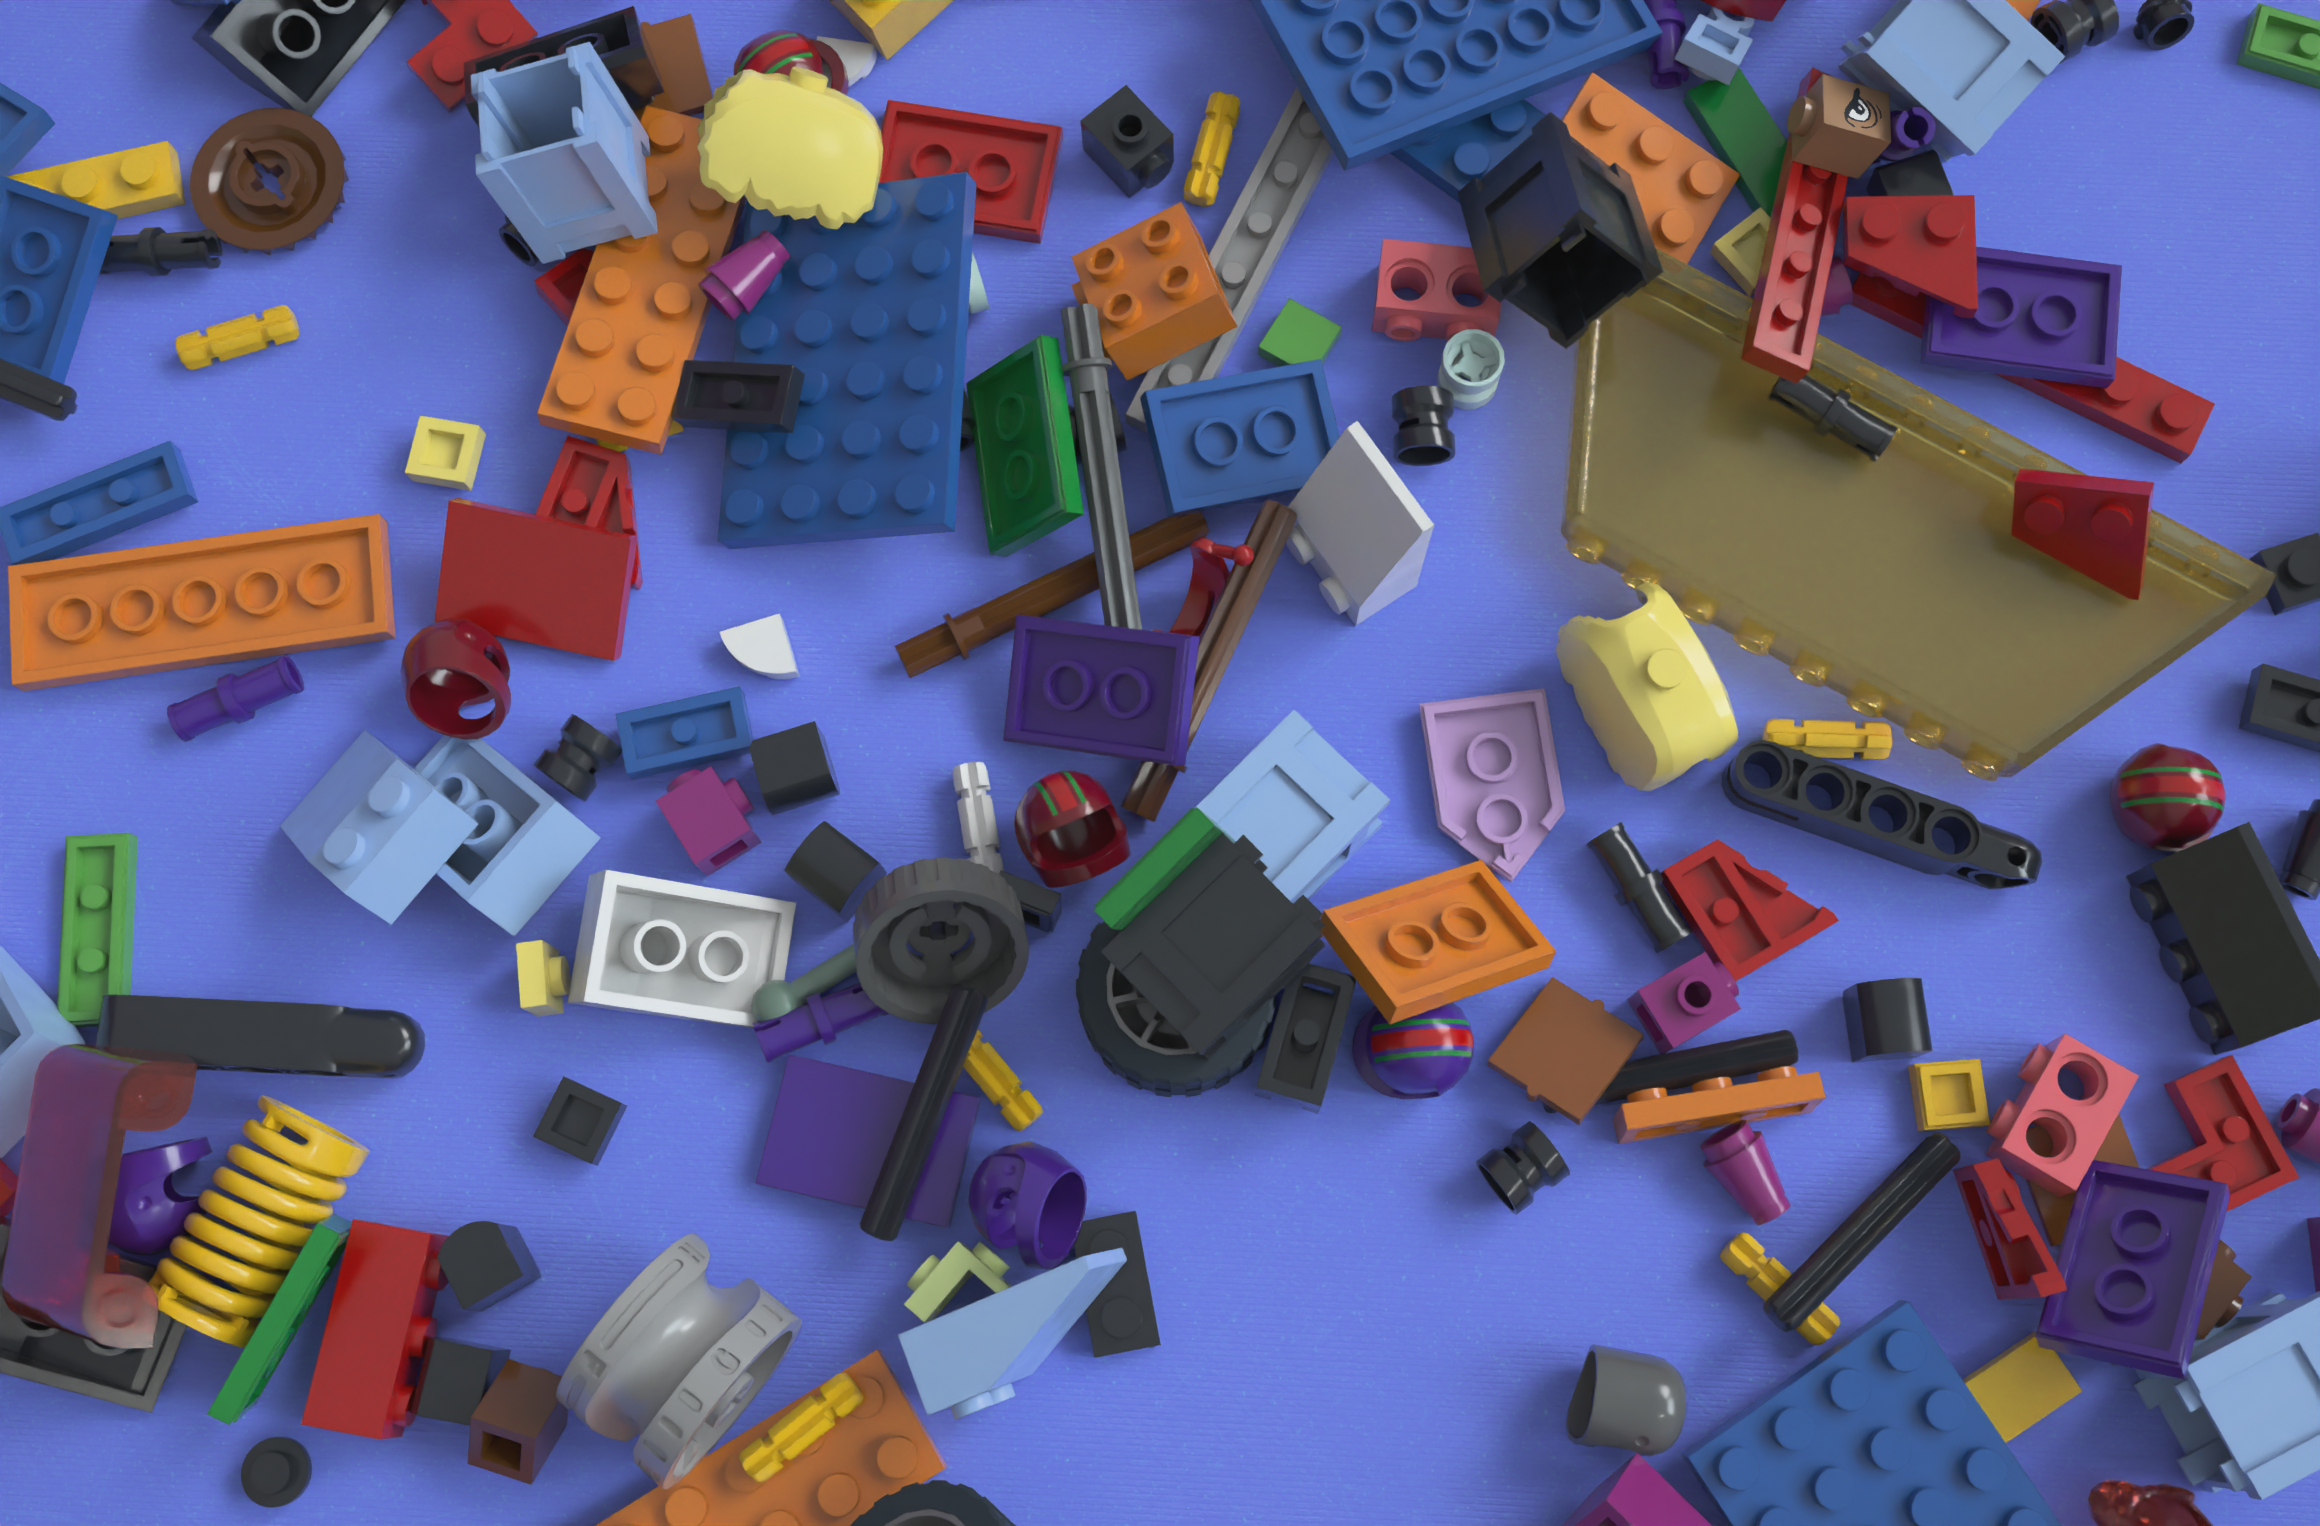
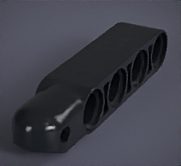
[1721,740,2042,889]
[93,994,425,1079]

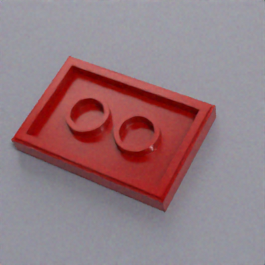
[879,100,1063,244]
[435,498,638,661]

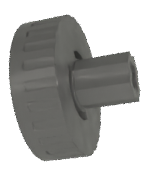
[852,857,1029,1024]

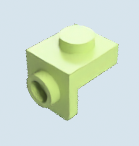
[904,1241,1012,1323]

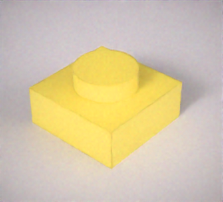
[1710,207,1771,297]
[405,416,486,491]
[516,940,571,1017]

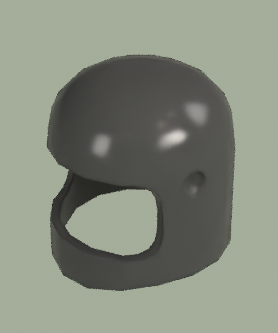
[1566,1344,1686,1456]

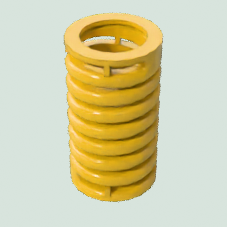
[141,1095,370,1348]

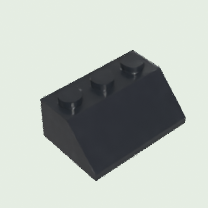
[192,0,405,117]
[464,6,665,129]
[2126,822,2320,1055]

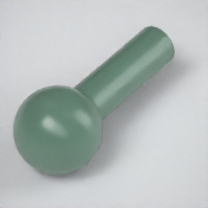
[751,943,857,1028]

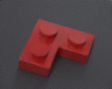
[407,0,538,113]
[2146,1055,2300,1212]

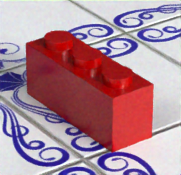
[301,1219,449,1440]

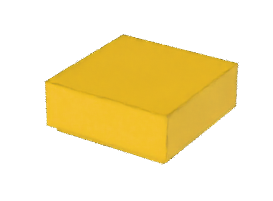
[1908,1059,1990,1132]

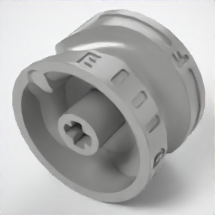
[556,1233,802,1490]

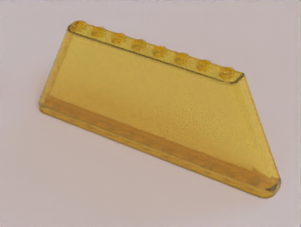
[1561,248,2277,781]

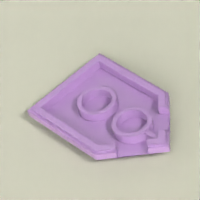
[1419,688,1565,883]

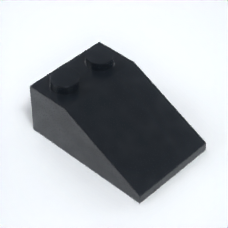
[0,1216,187,1413]

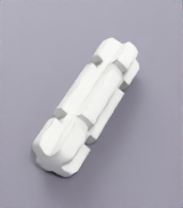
[952,762,1004,874]

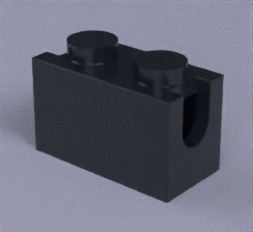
[1255,963,1356,1114]

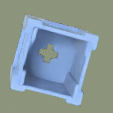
[1838,0,2065,164]
[471,42,658,264]
[1194,710,1390,904]
[2133,1291,2320,1500]

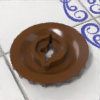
[190,108,349,255]

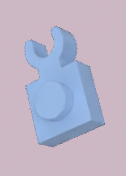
[1675,6,1754,86]

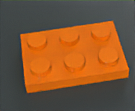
[1560,72,1740,277]
[1320,860,1556,1024]

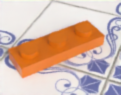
[1612,1066,1826,1144]

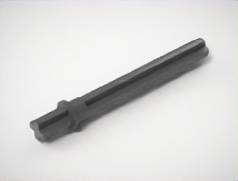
[1061,303,1142,629]

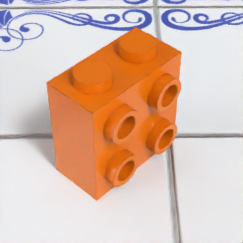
[1072,202,1238,381]

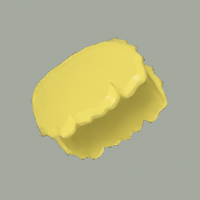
[697,67,883,230]
[1556,582,1738,791]

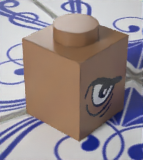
[1787,74,1891,179]

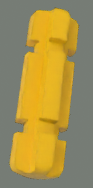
[1183,91,1240,207]
[175,305,300,370]
[1763,719,1892,760]
[963,1029,1043,1132]
[1720,1232,1841,1345]
[739,1373,864,1483]

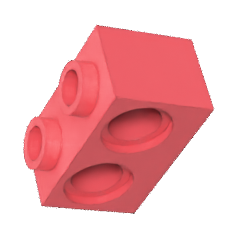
[1372,239,1501,342]
[1985,1034,2139,1197]

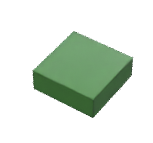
[1258,298,1342,367]

